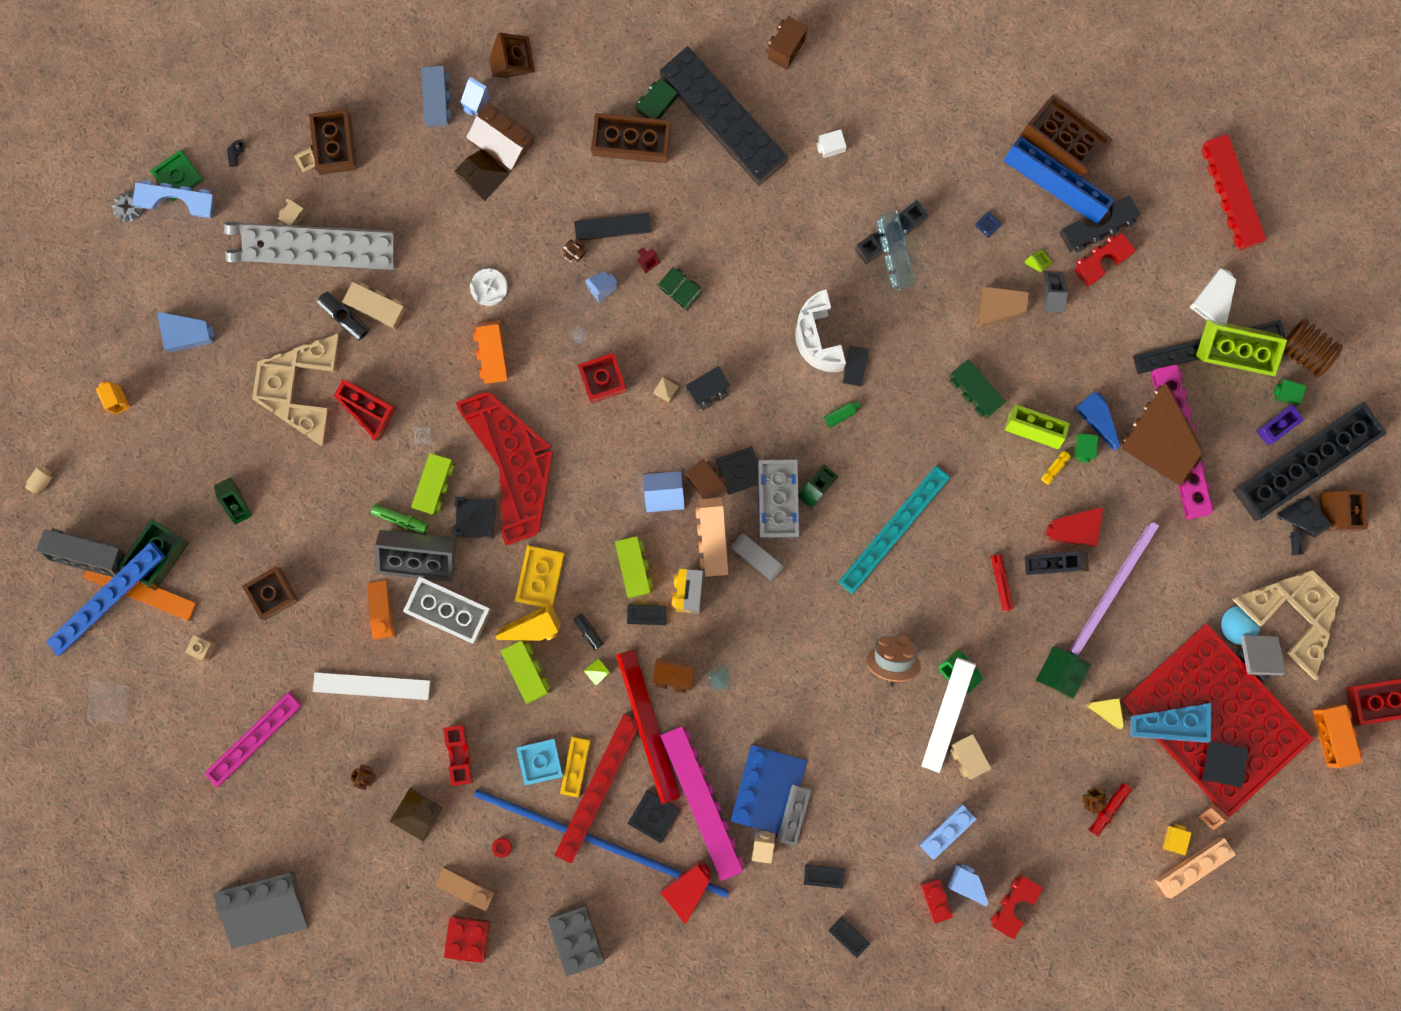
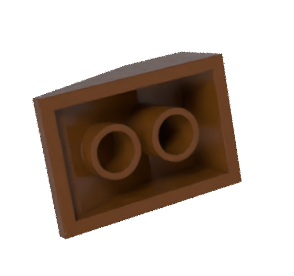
[652,658,695,693]

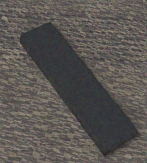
[574,213,651,241]

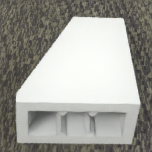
[1190,268,1236,323]

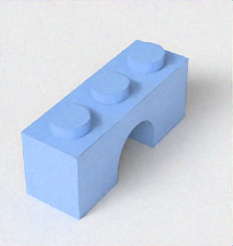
[918,804,977,860]

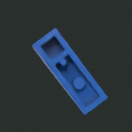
[1075,391,1120,451]

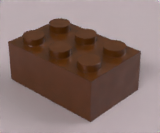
[309,109,357,175]

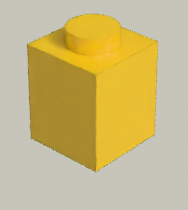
[1162,824,1191,855]

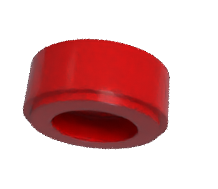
[492,838,512,858]

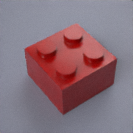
[578,352,627,404]
[444,916,491,963]

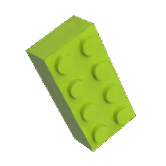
[1196,319,1287,376]

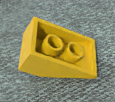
[495,604,561,641]

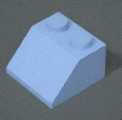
[946,863,988,906]

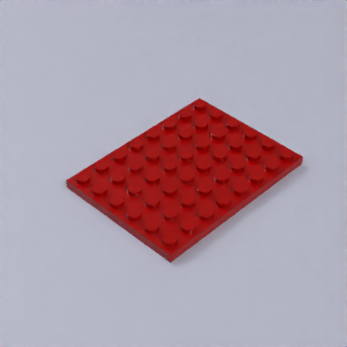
[1121,623,1314,818]

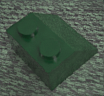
[1036,646,1091,699]

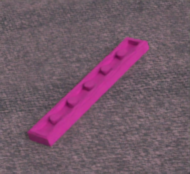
[204,692,303,787]

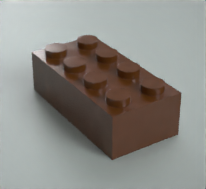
[591,113,671,163]

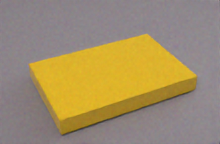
[515,545,565,607]

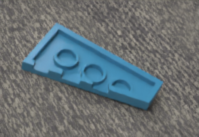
[1130,703,1211,743]

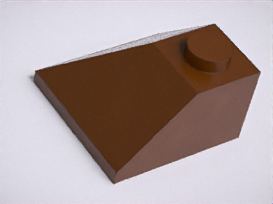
[489,33,535,78]

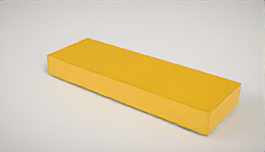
[560,736,591,798]

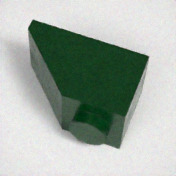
[798,465,839,508]
[214,477,252,525]

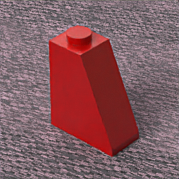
[1046,508,1103,548]
[660,861,711,924]

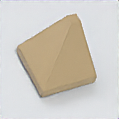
[294,145,315,172]
[653,377,679,403]

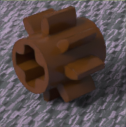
[562,239,586,263]
[351,765,375,790]
[1082,788,1107,813]

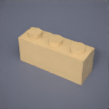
[342,282,406,330]

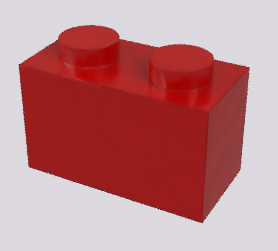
[920,878,953,924]

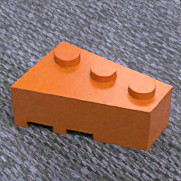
[473,320,508,384]

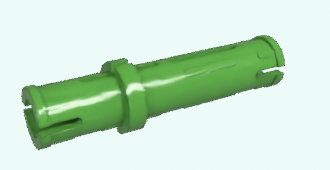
[371,503,429,535]

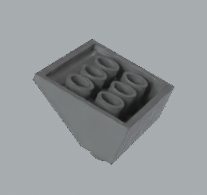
[214,871,308,949]

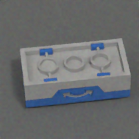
[757,460,799,539]

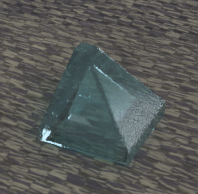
[708,670,730,691]

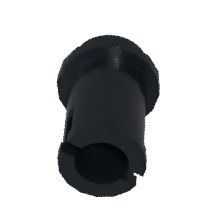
[1289,531,1305,555]

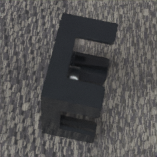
[453,497,496,539]

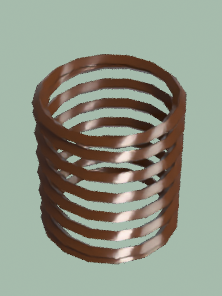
[1284,318,1343,378]

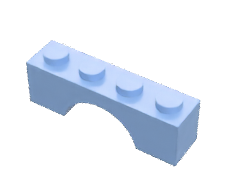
[132,180,215,219]

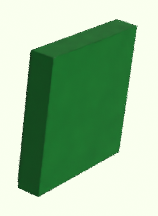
[150,149,203,202]

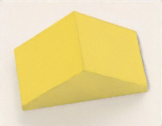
[1086,699,1124,729]

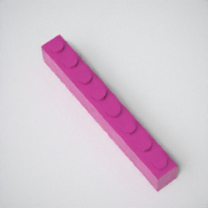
[660,726,745,881]

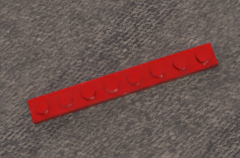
[554,714,638,864]

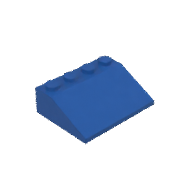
[730,745,807,834]

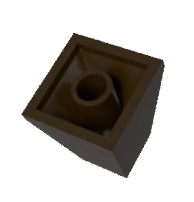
[454,150,510,201]
[389,788,443,842]

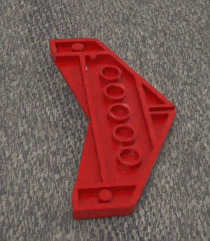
[456,392,553,546]

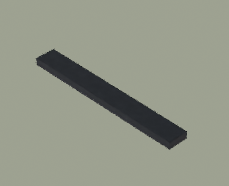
[1133,320,1286,375]

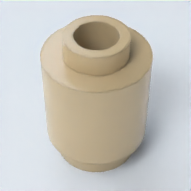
[25,466,53,495]

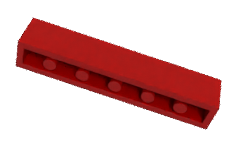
[1202,134,1266,251]

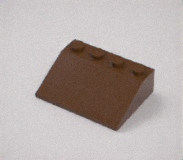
[1018,95,1113,178]

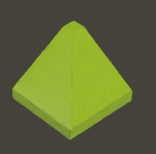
[1024,249,1053,272]
[584,658,610,685]

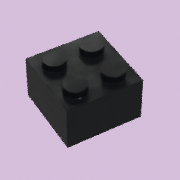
[685,366,731,411]

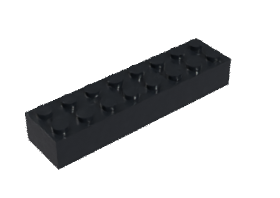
[659,46,788,186]
[1233,402,1387,522]

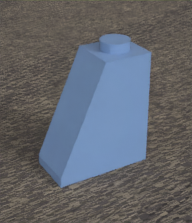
[157,312,215,353]

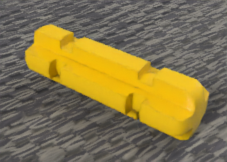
[1041,451,1071,485]

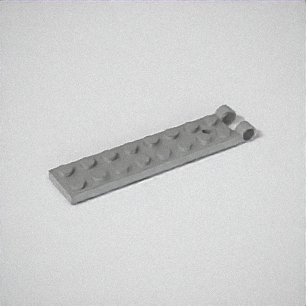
[224,221,395,270]

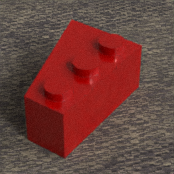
[334,379,398,441]

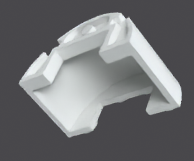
[795,289,846,372]

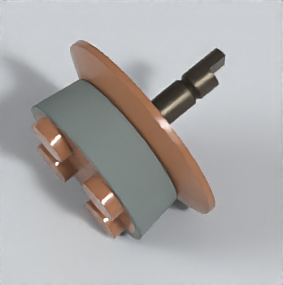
[866,636,921,687]

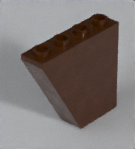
[1121,383,1205,486]

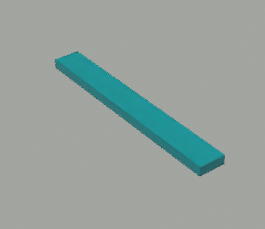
[838,465,951,595]

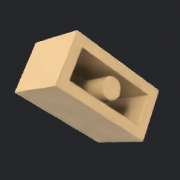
[950,734,991,780]

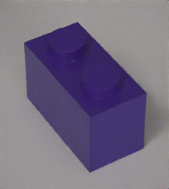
[1256,405,1304,446]

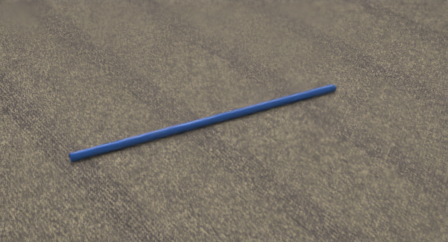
[474,789,729,898]

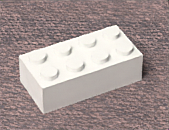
[403,577,492,645]

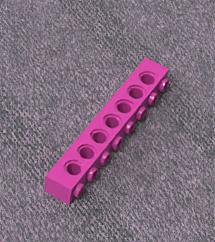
[1151,365,1214,520]

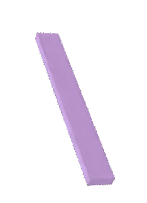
[1068,522,1159,656]

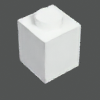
[816,129,846,158]

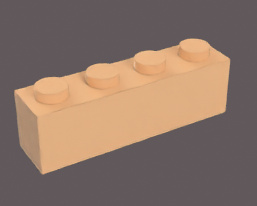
[696,497,728,577]
[1155,837,1236,899]

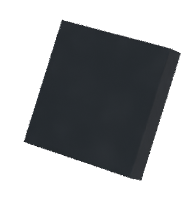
[716,446,758,495]
[1202,742,1248,788]
[627,790,681,843]

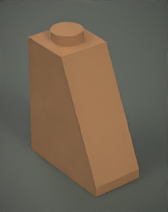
[977,287,1031,328]

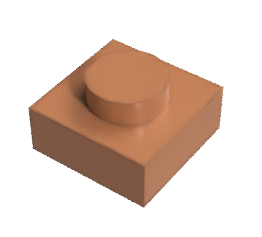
[1199,803,1228,830]

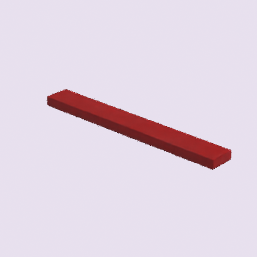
[616,649,680,804]

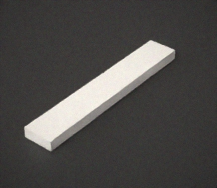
[921,657,976,773]
[313,672,431,700]

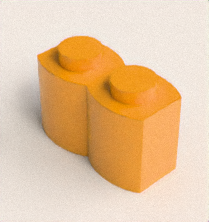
[96,381,130,415]

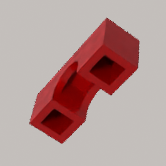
[1074,233,1136,288]
[443,725,473,786]
[990,875,1043,940]

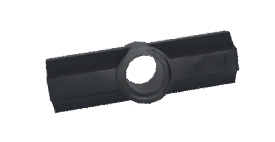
[316,291,370,341]

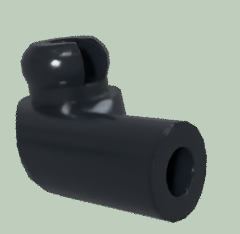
[227,140,245,167]

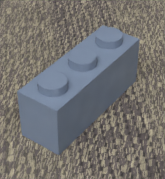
[421,66,452,127]

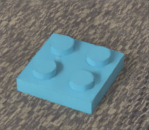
[516,739,563,786]

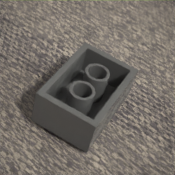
[548,904,605,976]

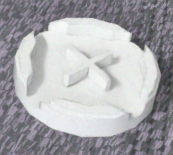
[470,268,508,306]

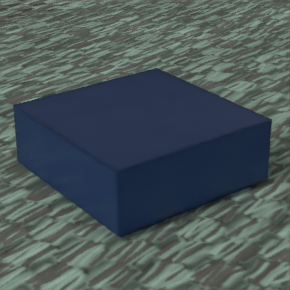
[975,211,1002,238]

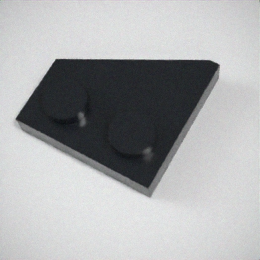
[1277,496,1332,538]

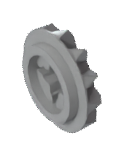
[111,192,143,222]

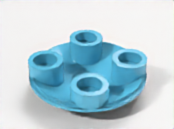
[1221,606,1260,644]

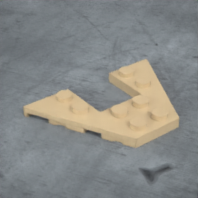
[252,333,340,447]
[1232,570,1340,680]

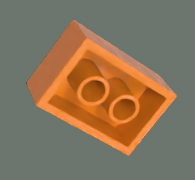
[1312,705,1363,768]

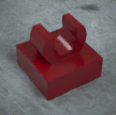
[637,247,661,274]

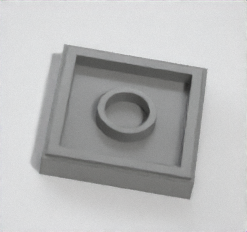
[1241,635,1285,676]

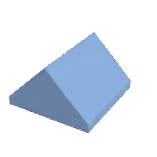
[643,471,685,513]

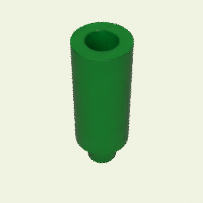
[823,401,861,428]

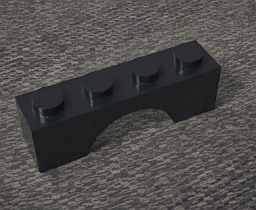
[1060,195,1140,253]
[855,200,928,265]

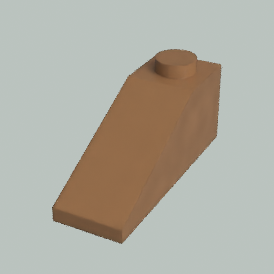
[435,867,496,911]

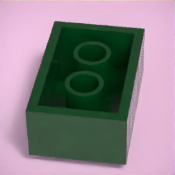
[118,519,189,590]

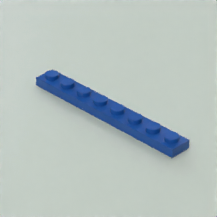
[46,542,165,656]

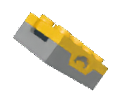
[672,569,703,614]

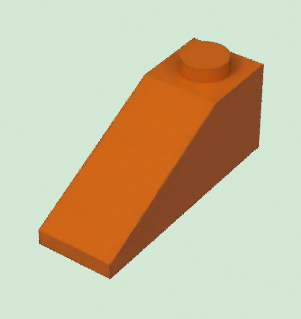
[367,580,395,640]

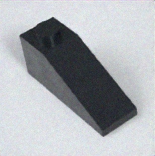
[1025,551,1089,575]

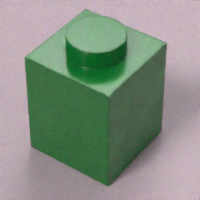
[1273,379,1306,406]
[1074,434,1098,463]

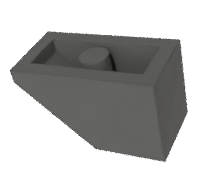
[1044,271,1068,313]

